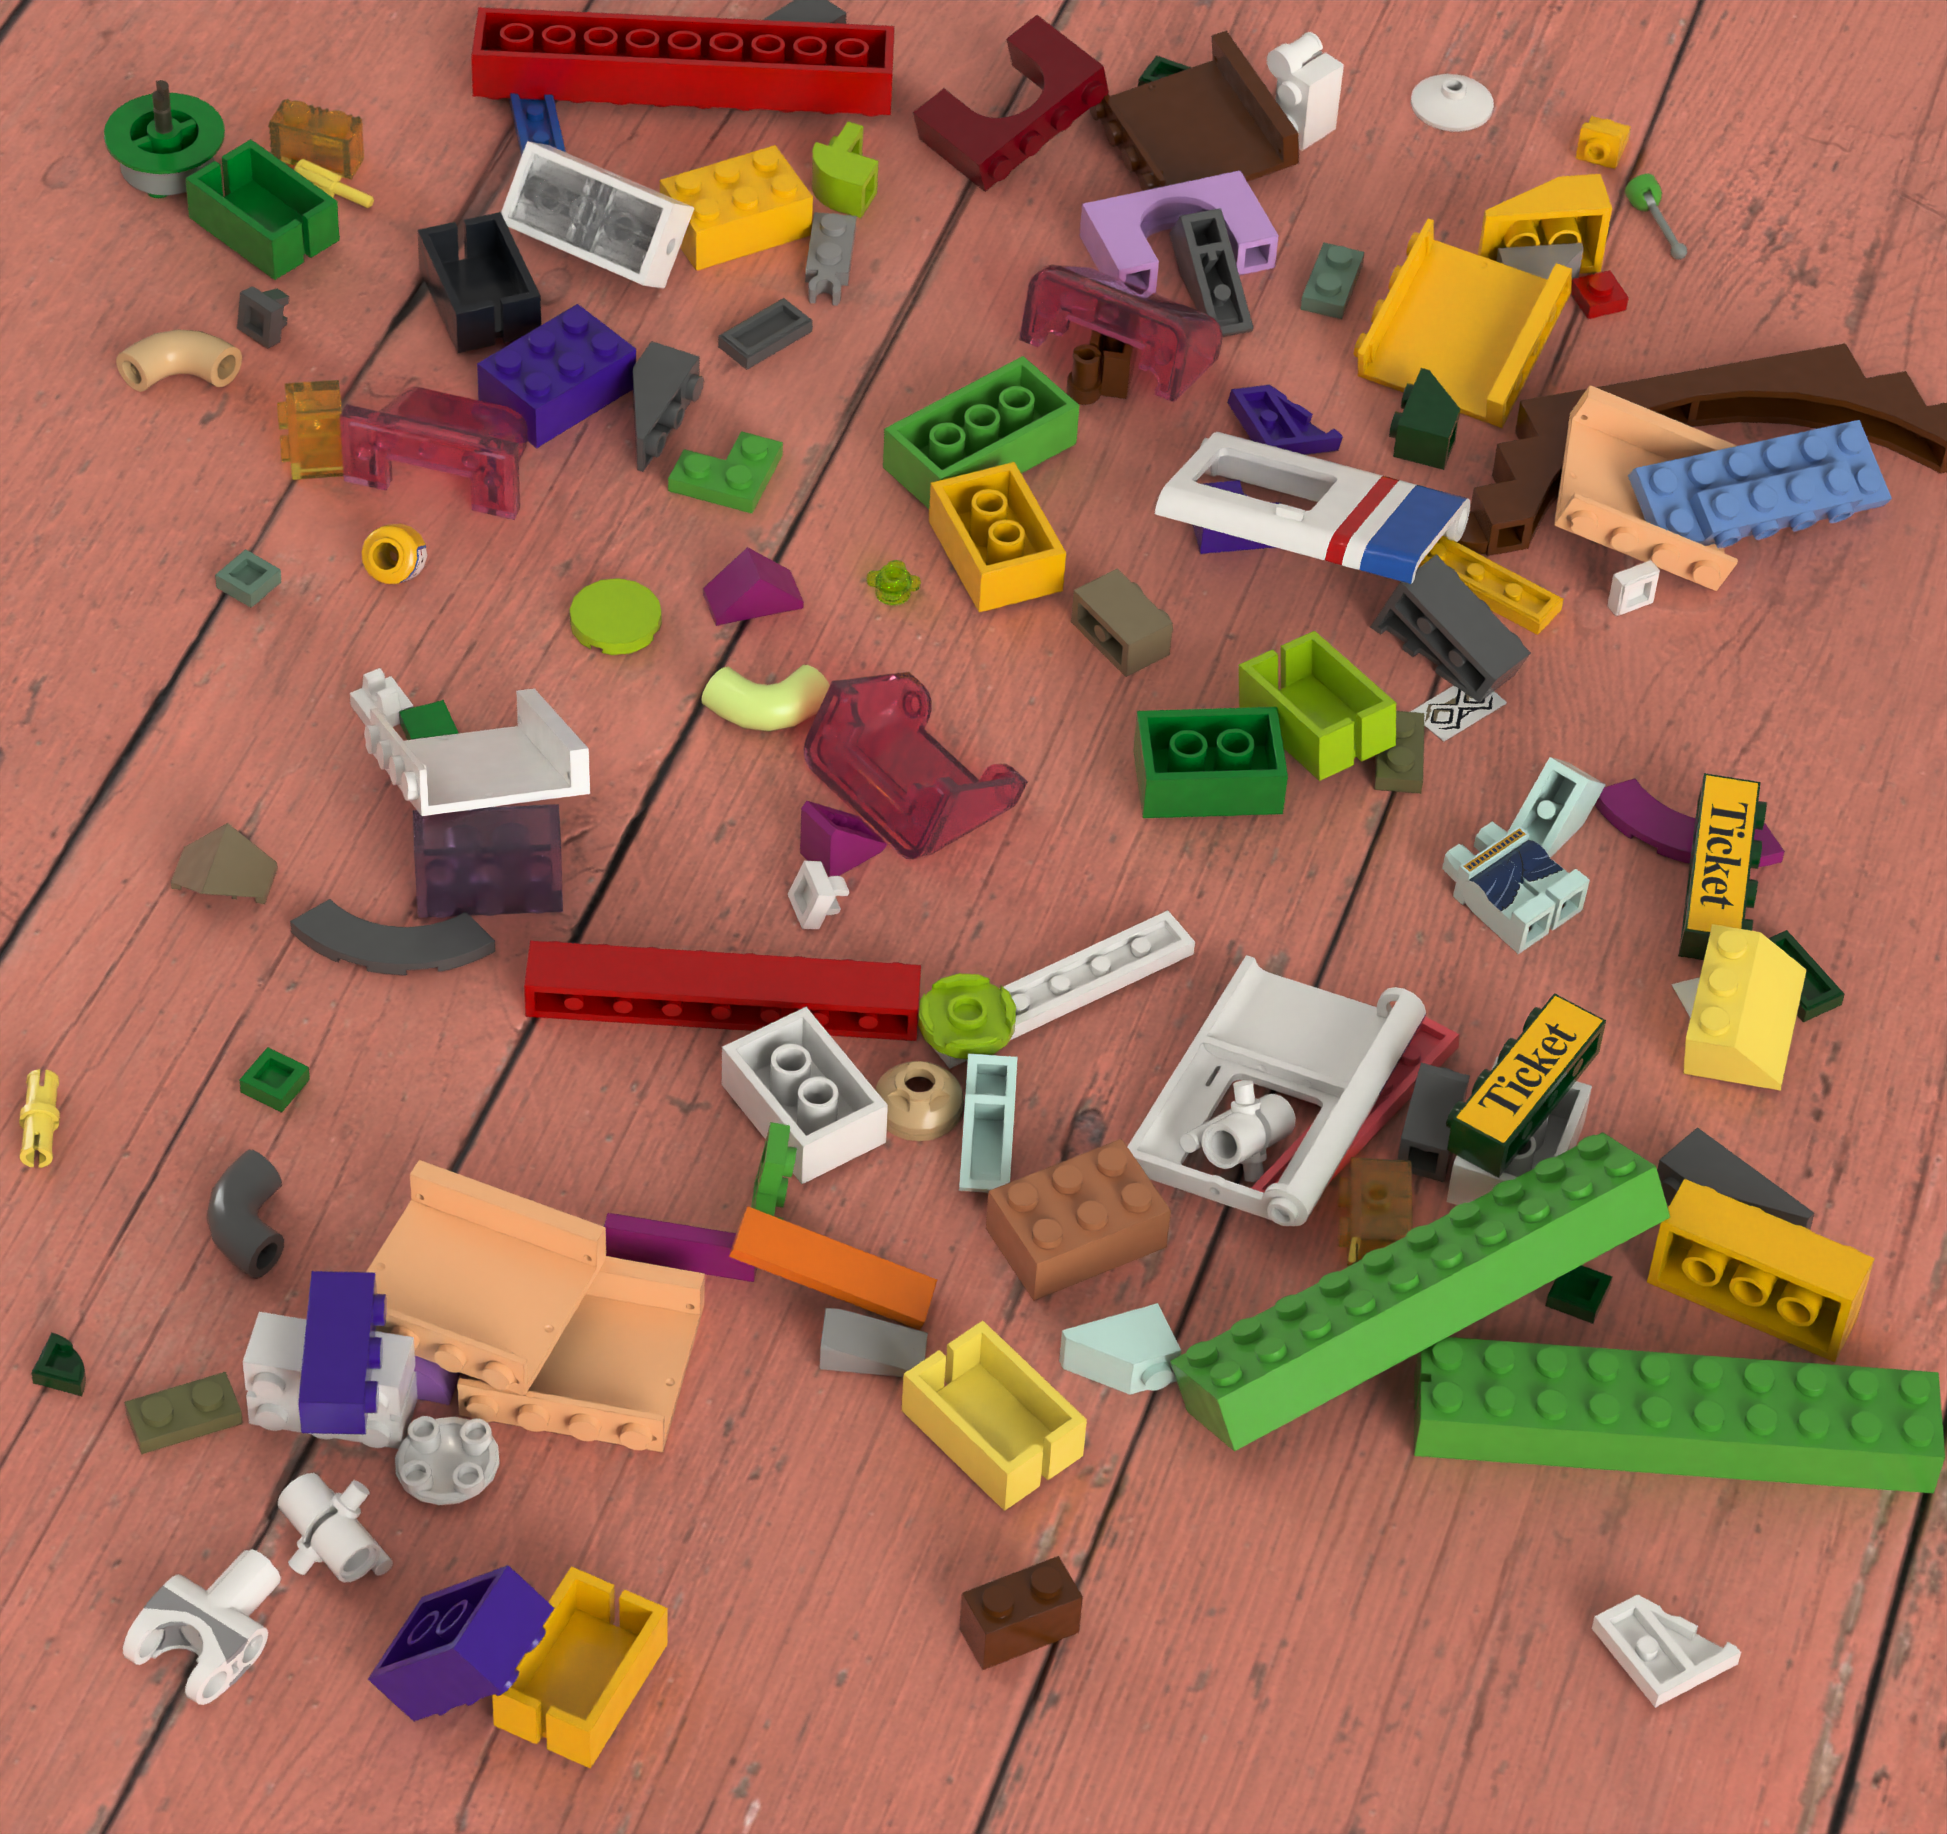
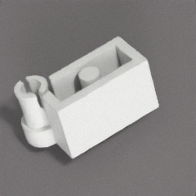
[1267,32,1344,151]

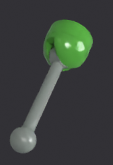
[1625,174,1688,260]

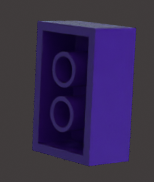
[477,304,636,448]
[368,1565,554,1721]

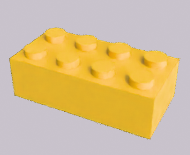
[1647,1178,1875,1362]

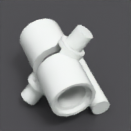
[1180,1080,1296,1182]
[278,1473,393,1583]

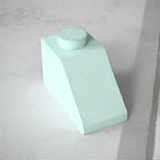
[1508,757,1606,858]
[1059,1303,1181,1395]

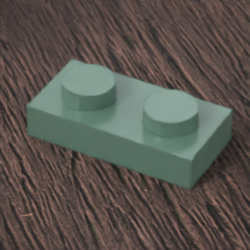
[1300,242,1365,319]

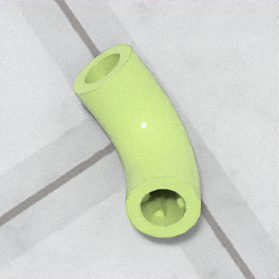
[701,665,833,731]

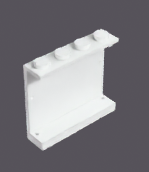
[364,688,590,816]

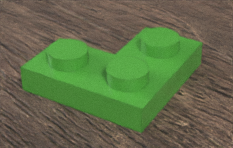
[668,431,783,513]
[751,1122,797,1220]

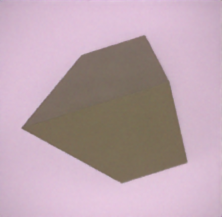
[171,823,278,904]

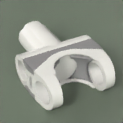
[123,1549,281,1705]

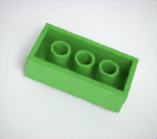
[883,356,1080,509]

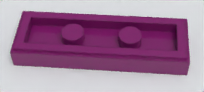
[604,1213,757,1282]

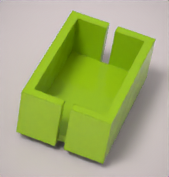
[1238,631,1396,781]

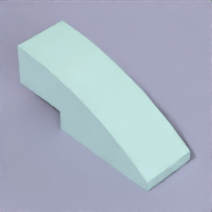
[959,1054,1018,1193]

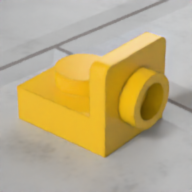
[1576,116,1631,169]

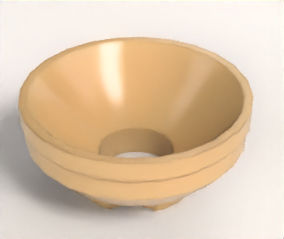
[876,1061,964,1141]

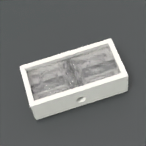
[501,141,695,288]

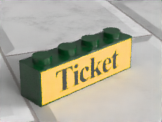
[1678,773,1767,960]
[1446,993,1606,1178]

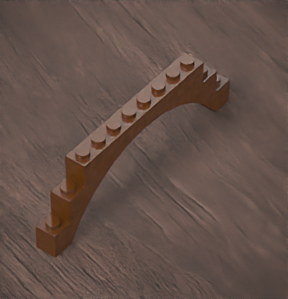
[1470,343,1947,556]

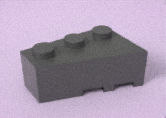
[1370,554,1531,703]

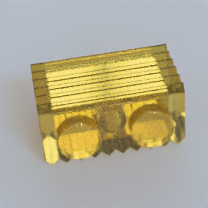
[268,99,364,180]

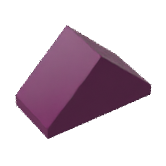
[703,547,804,626]
[800,801,888,877]

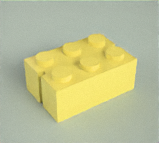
[901,1320,1087,1511]

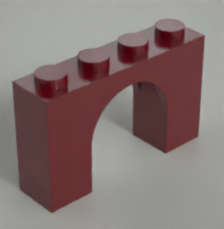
[913,15,1109,192]

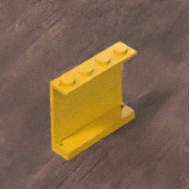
[1353,218,1572,428]

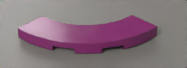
[1595,778,1785,867]

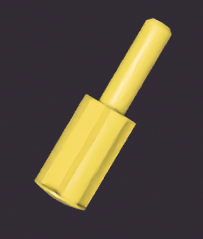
[294,159,374,208]

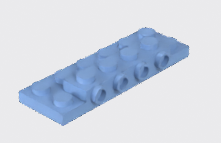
[1628,420,1892,548]

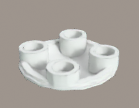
[395,1416,500,1505]

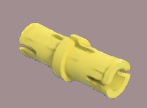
[19,1069,60,1167]

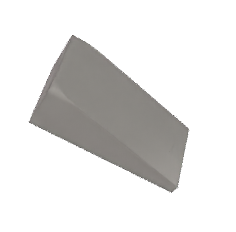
[820,1308,928,1377]

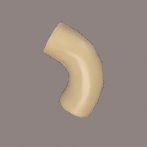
[116,330,242,392]

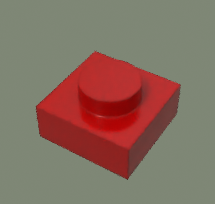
[1571,270,1629,319]

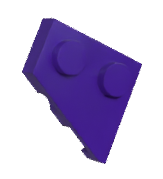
[1227,385,1343,455]

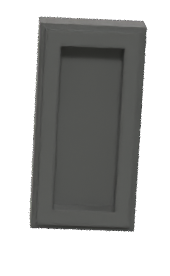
[718,298,813,370]

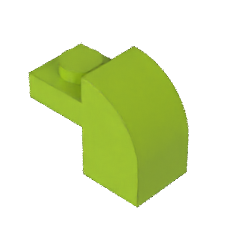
[812,121,879,218]

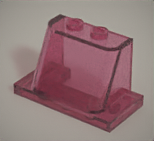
[340,387,528,520]

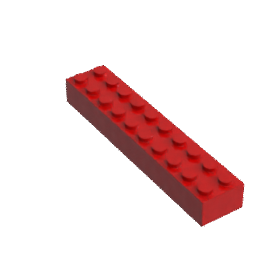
[471,7,895,117]

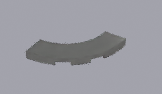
[290,899,495,975]

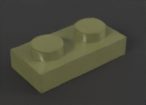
[1375,711,1424,794]
[125,1372,243,1454]

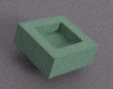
[215,549,281,608]

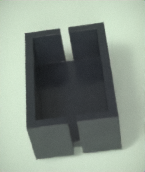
[417,212,541,353]

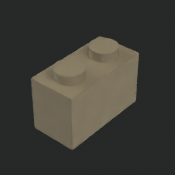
[1071,568,1173,677]

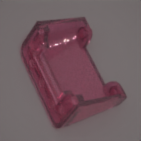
[1019,265,1222,402]
[804,672,1028,859]

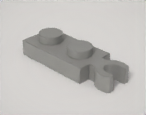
[805,212,857,305]

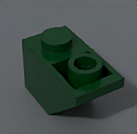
[1389,368,1460,470]

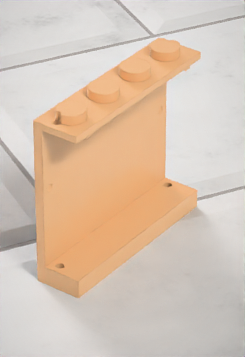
[1554,385,1738,591]
[366,1160,606,1396]
[457,1256,705,1452]

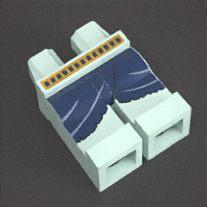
[1442,821,1590,954]

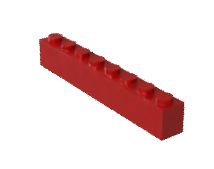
[524,940,921,1041]

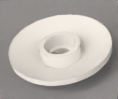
[1411,74,1494,132]

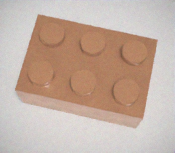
[986,1138,1171,1301]

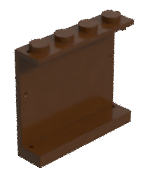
[1089,30,1299,191]

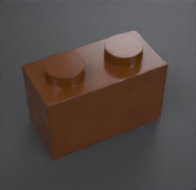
[959,1556,1083,1670]

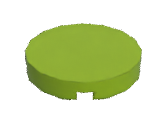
[570,578,662,655]
[918,973,1016,1059]

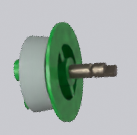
[104,80,225,198]

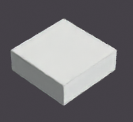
[1607,560,1660,616]

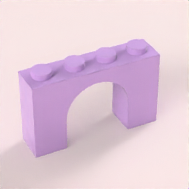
[1080,171,1279,300]

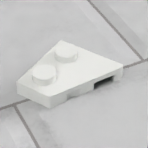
[1592,1594,1741,1707]

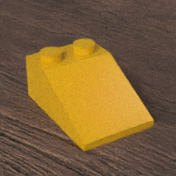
[1478,174,1612,274]

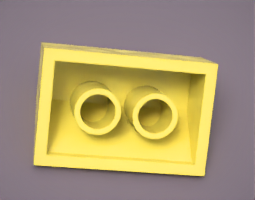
[1683,924,1806,1091]

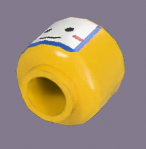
[361,523,427,585]

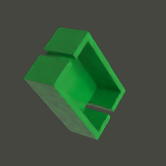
[185,139,340,280]

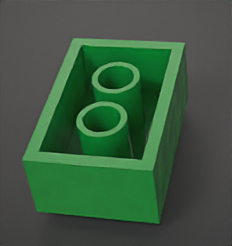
[1133,707,1288,818]

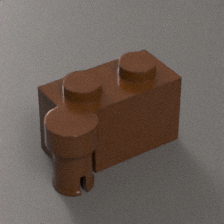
[1066,296,1143,405]

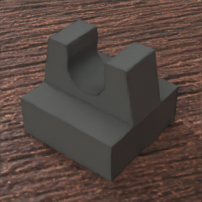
[237,286,290,348]

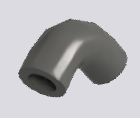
[207,1149,284,1278]

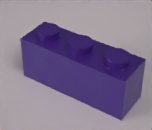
[298,1271,387,1435]

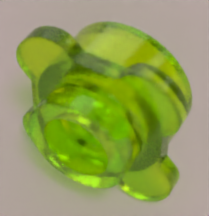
[866,560,921,605]

